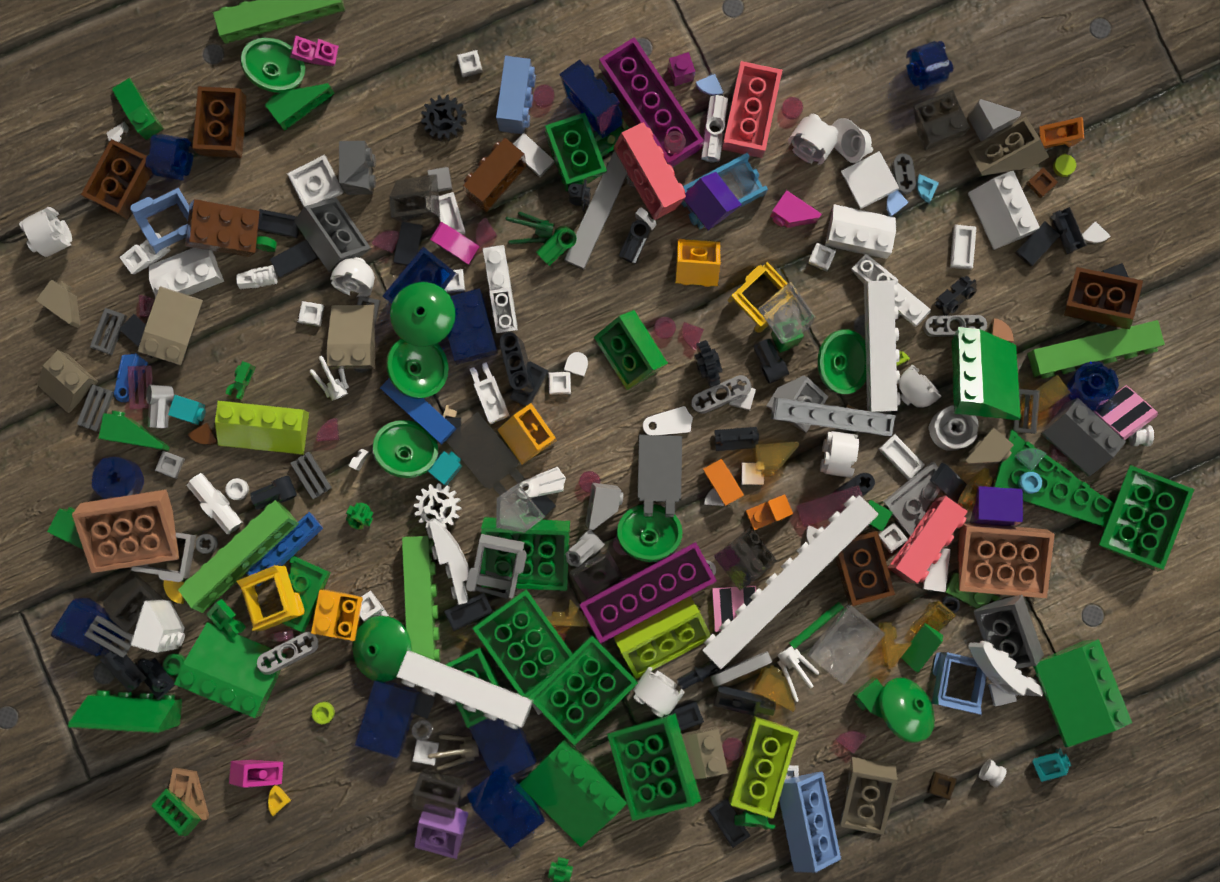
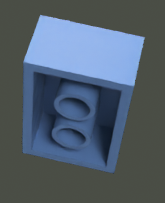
[496,56,536,134]

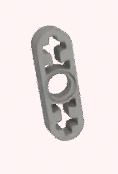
[923,315,987,337]
[692,375,752,414]
[257,632,318,675]
[710,651,772,686]

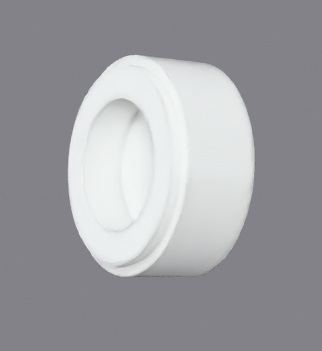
[226,478,249,500]

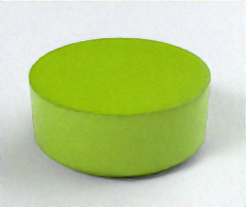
[1053,154,1076,177]
[312,702,335,725]

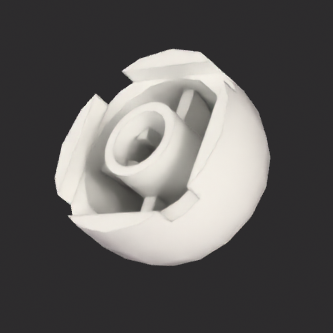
[330,257,375,297]
[899,365,941,407]

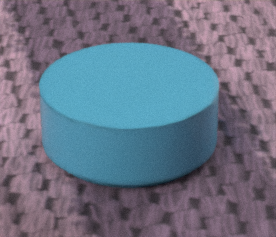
[1018,472,1042,494]

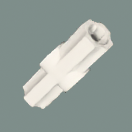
[701,95,728,162]
[187,473,243,535]

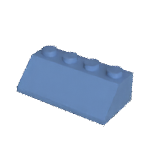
[779,772,841,873]

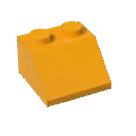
[675,239,721,287]

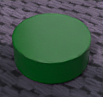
[256,236,277,252]
[163,653,185,676]

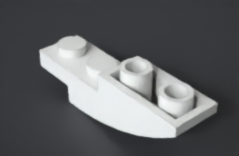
[483,245,518,333]
[852,254,931,327]
[427,518,470,604]
[968,641,1044,696]

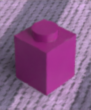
[668,52,696,87]

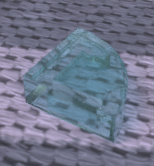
[1014,448,1047,470]

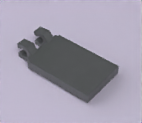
[638,435,682,518]

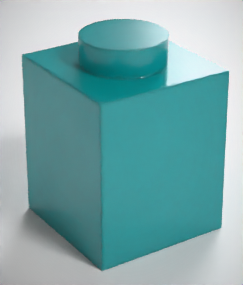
[168,395,206,425]
[428,451,463,486]

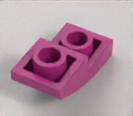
[290,36,338,66]
[430,222,480,264]

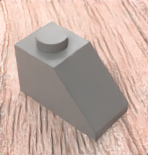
[585,483,623,530]

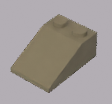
[968,117,1049,175]
[138,286,203,365]
[327,305,375,369]
[681,726,728,779]
[840,757,897,835]

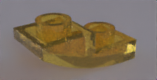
[1021,375,1071,419]
[958,468,992,511]

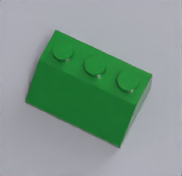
[544,113,607,192]
[594,310,668,390]

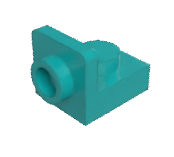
[1033,748,1071,782]

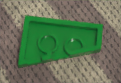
[283,556,331,632]

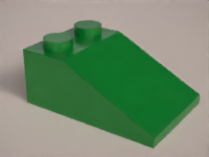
[445,648,500,728]

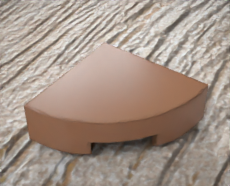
[991,319,1014,343]

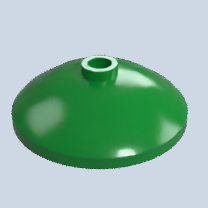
[240,38,305,93]
[390,282,456,347]
[818,330,866,394]
[386,339,449,399]
[373,420,438,478]
[617,504,683,562]
[352,616,412,682]
[879,678,935,743]

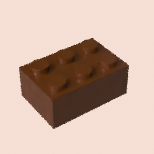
[193,86,247,158]
[463,138,527,213]
[81,139,157,220]
[185,199,260,257]
[1064,267,1143,330]
[835,531,895,606]

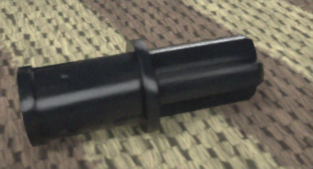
[677,660,720,690]

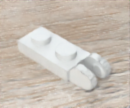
[470,362,510,424]

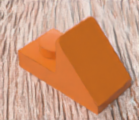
[1039,117,1084,148]
[745,494,793,530]

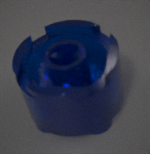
[906,41,954,90]
[146,134,193,181]
[1067,361,1119,411]
[92,457,144,499]

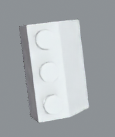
[968,171,1040,250]
[825,205,896,259]
[149,248,224,297]
[131,600,185,652]

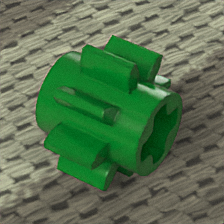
[346,503,373,529]
[548,857,573,882]

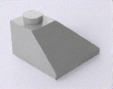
[767,376,828,432]

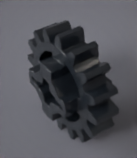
[421,95,467,141]
[694,340,723,387]

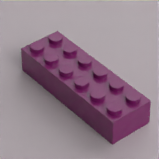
[599,37,704,167]
[580,542,717,643]

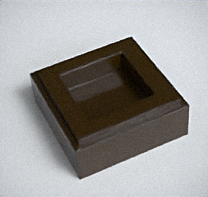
[928,771,957,800]

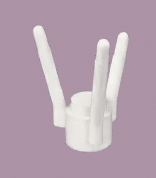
[310,356,349,401]
[777,646,819,702]

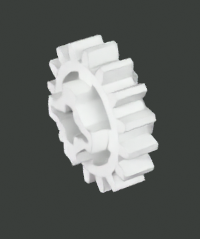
[414,483,462,529]

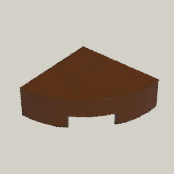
[188,423,218,445]

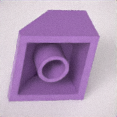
[415,801,469,859]

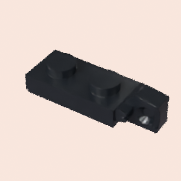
[713,685,776,716]

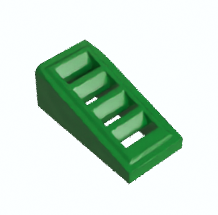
[151,789,201,836]

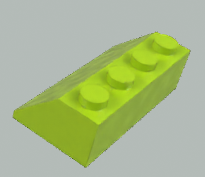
[215,401,309,455]
[614,596,711,679]
[728,716,799,818]

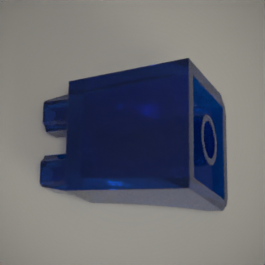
[51,598,130,657]

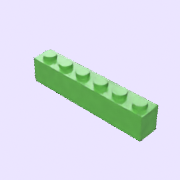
[213,0,345,44]
[1027,320,1165,379]
[178,500,299,613]
[402,536,440,662]

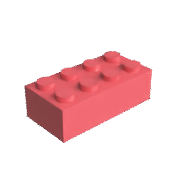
[722,61,782,158]
[613,122,686,220]
[888,496,968,584]

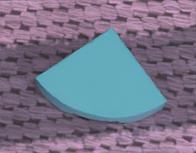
[916,174,939,203]

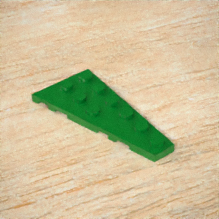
[992,430,1114,528]

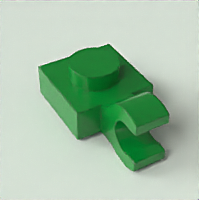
[226,361,256,400]
[206,599,246,638]
[735,810,775,830]

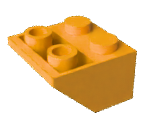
[498,403,557,465]
[311,589,363,641]

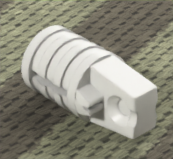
[237,265,277,289]

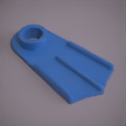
[114,353,148,403]

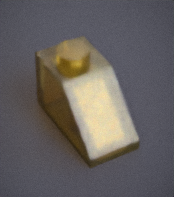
[753,442,799,477]
[753,665,795,712]

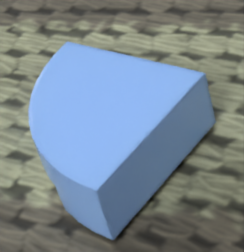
[695,74,723,96]
[887,190,908,217]

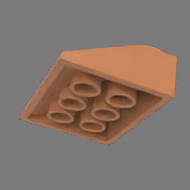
[72,490,179,573]
[958,523,1055,598]

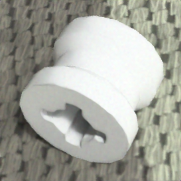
[1129,425,1154,447]
[979,759,1006,788]

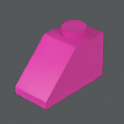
[770,190,822,228]
[229,760,283,787]

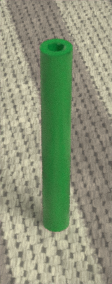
[789,601,844,650]

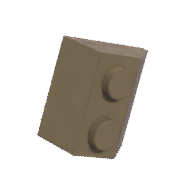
[37,350,98,413]
[955,428,1014,467]

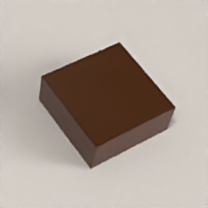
[1026,167,1058,199]

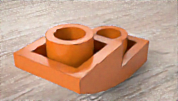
[703,459,744,506]

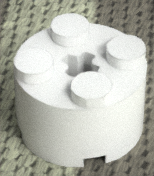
[788,114,839,165]
[19,207,72,257]
[929,406,978,451]
[820,431,859,478]
[633,667,684,718]

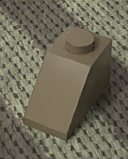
[36,280,81,328]

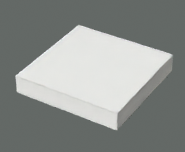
[841,151,899,209]
[287,155,344,206]

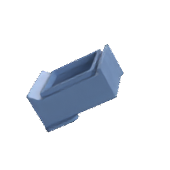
[131,188,189,254]
[932,652,986,715]

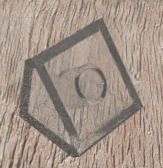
[758,282,816,343]
[496,484,545,533]

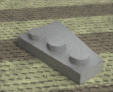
[883,462,940,536]

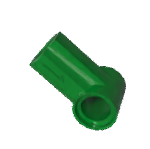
[536,225,577,266]

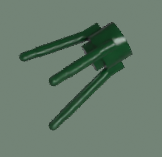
[505,212,554,244]

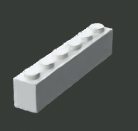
[864,280,900,412]
[397,651,533,729]

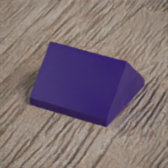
[684,172,742,231]
[970,486,1023,527]

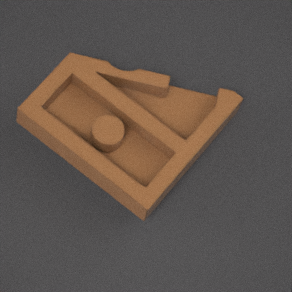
[166,768,209,820]

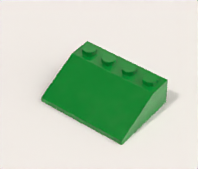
[952,327,1021,420]
[1099,465,1195,572]
[481,517,570,591]
[472,589,572,698]
[174,622,287,718]
[528,636,638,746]
[1033,639,1132,747]
[68,690,182,733]
[607,714,701,821]
[519,737,627,847]

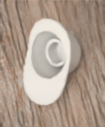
[832,118,873,163]

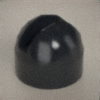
[941,596,960,614]

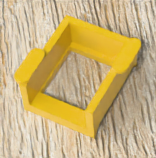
[727,262,796,333]
[236,565,305,631]

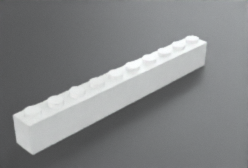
[703,495,878,669]

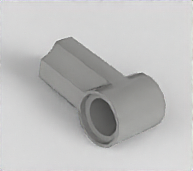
[146,385,174,428]
[565,529,605,567]

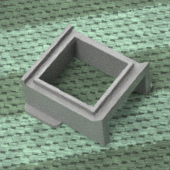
[131,533,196,582]
[466,534,526,598]

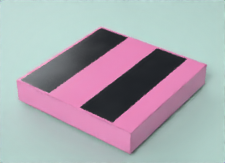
[1093,385,1158,440]
[712,586,756,632]

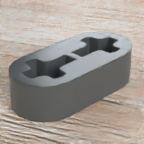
[892,154,916,195]

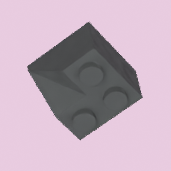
[339,141,376,195]

